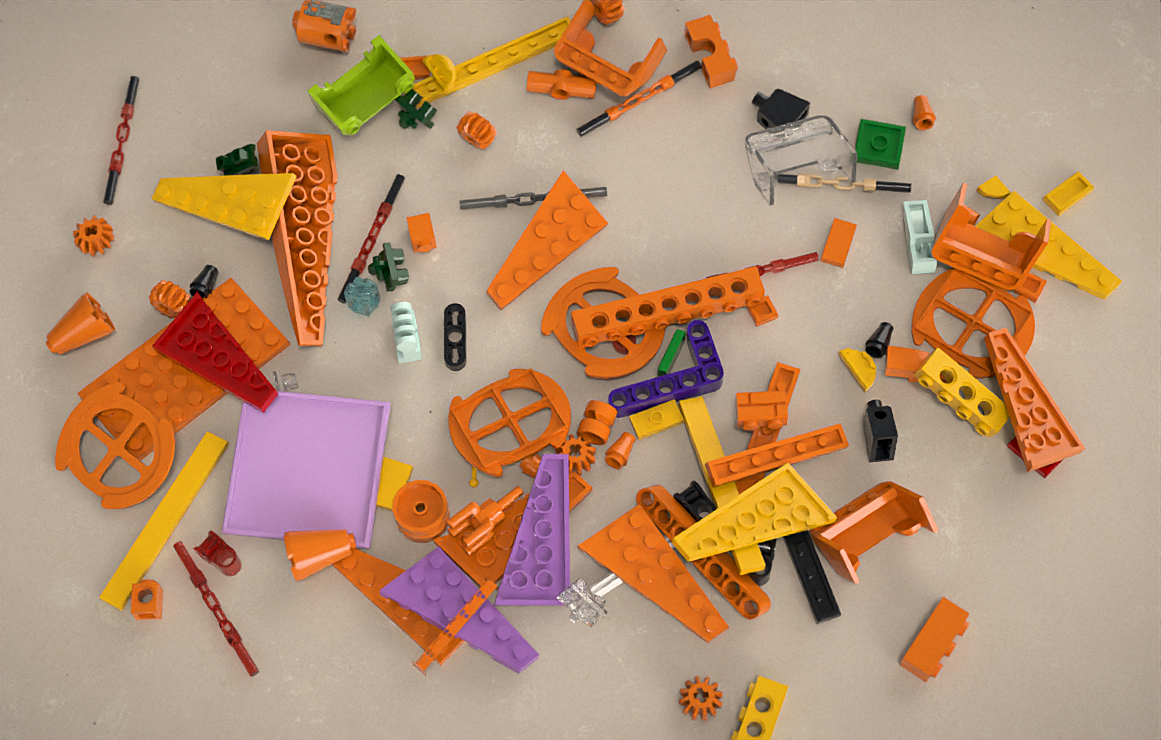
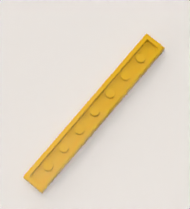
[412,16,571,108]
[678,396,766,575]
[99,431,229,611]

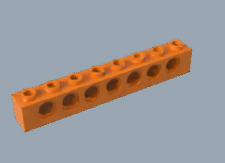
[571,266,765,347]

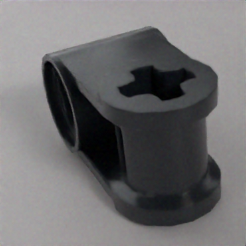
[673,480,716,522]
[747,538,776,586]

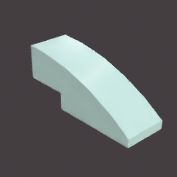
[903,200,937,274]

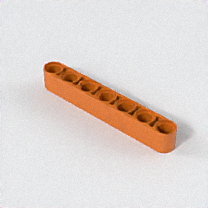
[636,484,771,620]

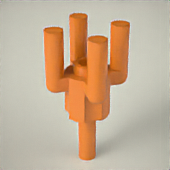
[446,486,524,556]

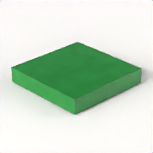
[853,119,906,170]

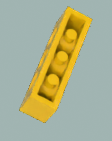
[913,348,1009,438]
[731,676,789,740]

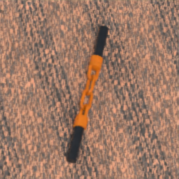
[576,60,701,136]

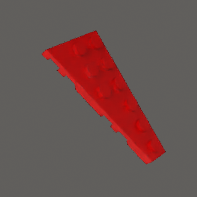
[152,292,278,413]

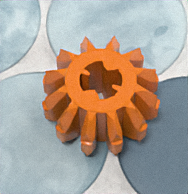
[590,0,625,25]
[456,111,497,149]
[73,215,114,257]
[149,280,191,319]
[555,434,596,476]
[679,676,723,721]

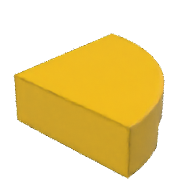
[976,176,1011,199]

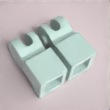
[390,302,423,363]

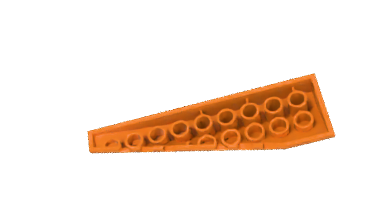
[256,130,337,346]

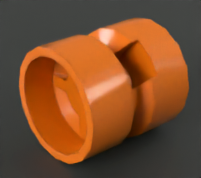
[577,400,617,446]

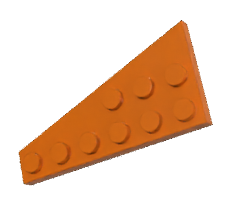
[486,170,608,310]
[984,328,1085,472]
[433,471,593,587]
[577,504,729,643]
[332,548,464,666]

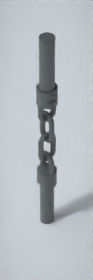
[460,187,607,210]

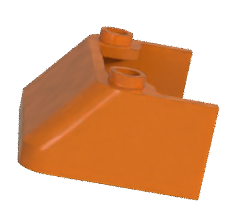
[554,0,668,96]
[932,183,1051,290]
[809,481,938,584]

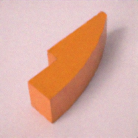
[885,346,958,383]

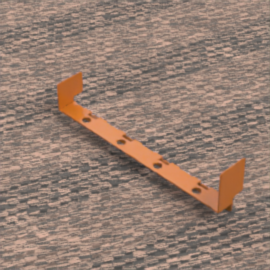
[412,577,498,676]

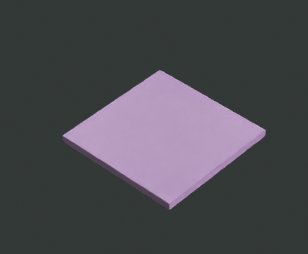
[222,391,391,549]

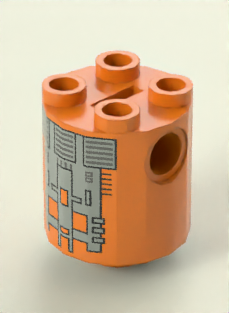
[292,0,356,52]

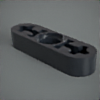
[444,303,467,371]

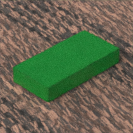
[657,329,686,377]

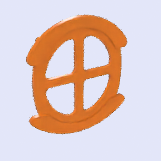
[541,267,665,380]
[912,268,1035,379]
[448,368,571,477]
[55,382,176,509]

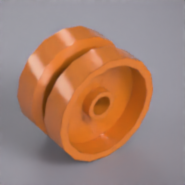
[392,480,450,543]

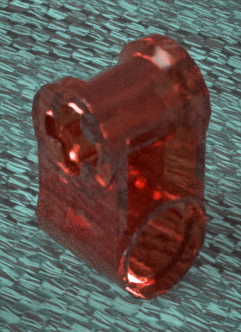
[193,530,242,576]

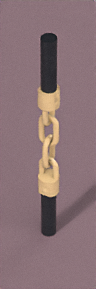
[762,173,911,193]

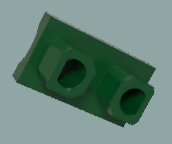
[394,89,437,129]
[216,144,259,176]
[368,243,409,292]

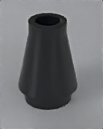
[189,265,218,299]
[865,322,894,358]

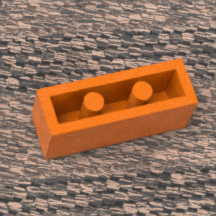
[900,597,970,682]

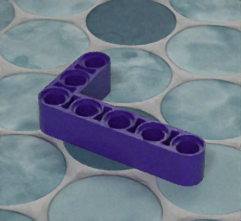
[608,320,724,418]

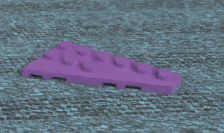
[494,454,570,606]
[380,546,539,674]

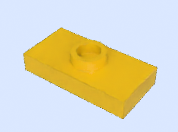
[629,399,684,440]

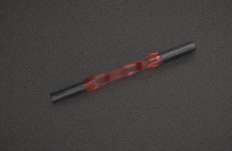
[103,76,139,205]
[337,174,405,304]

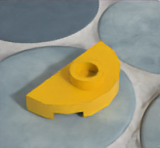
[422,54,456,93]
[838,348,876,392]

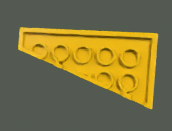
[151,173,297,240]
[975,191,1122,300]
[672,463,837,562]

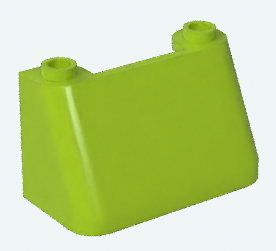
[307,35,415,135]

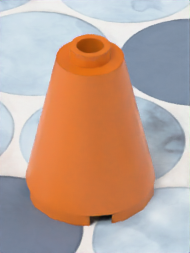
[45,292,115,355]
[284,529,356,581]

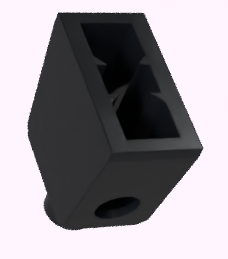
[752,89,810,144]
[863,399,898,463]

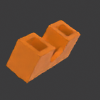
[685,15,738,89]

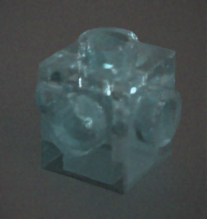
[344,276,381,317]

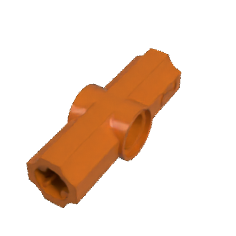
[527,69,597,100]

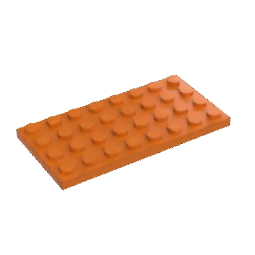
[77,278,290,461]

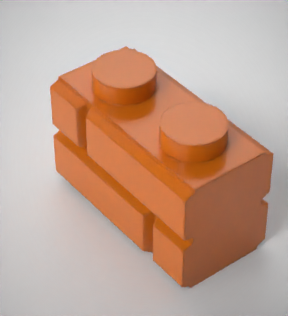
[735,390,788,431]

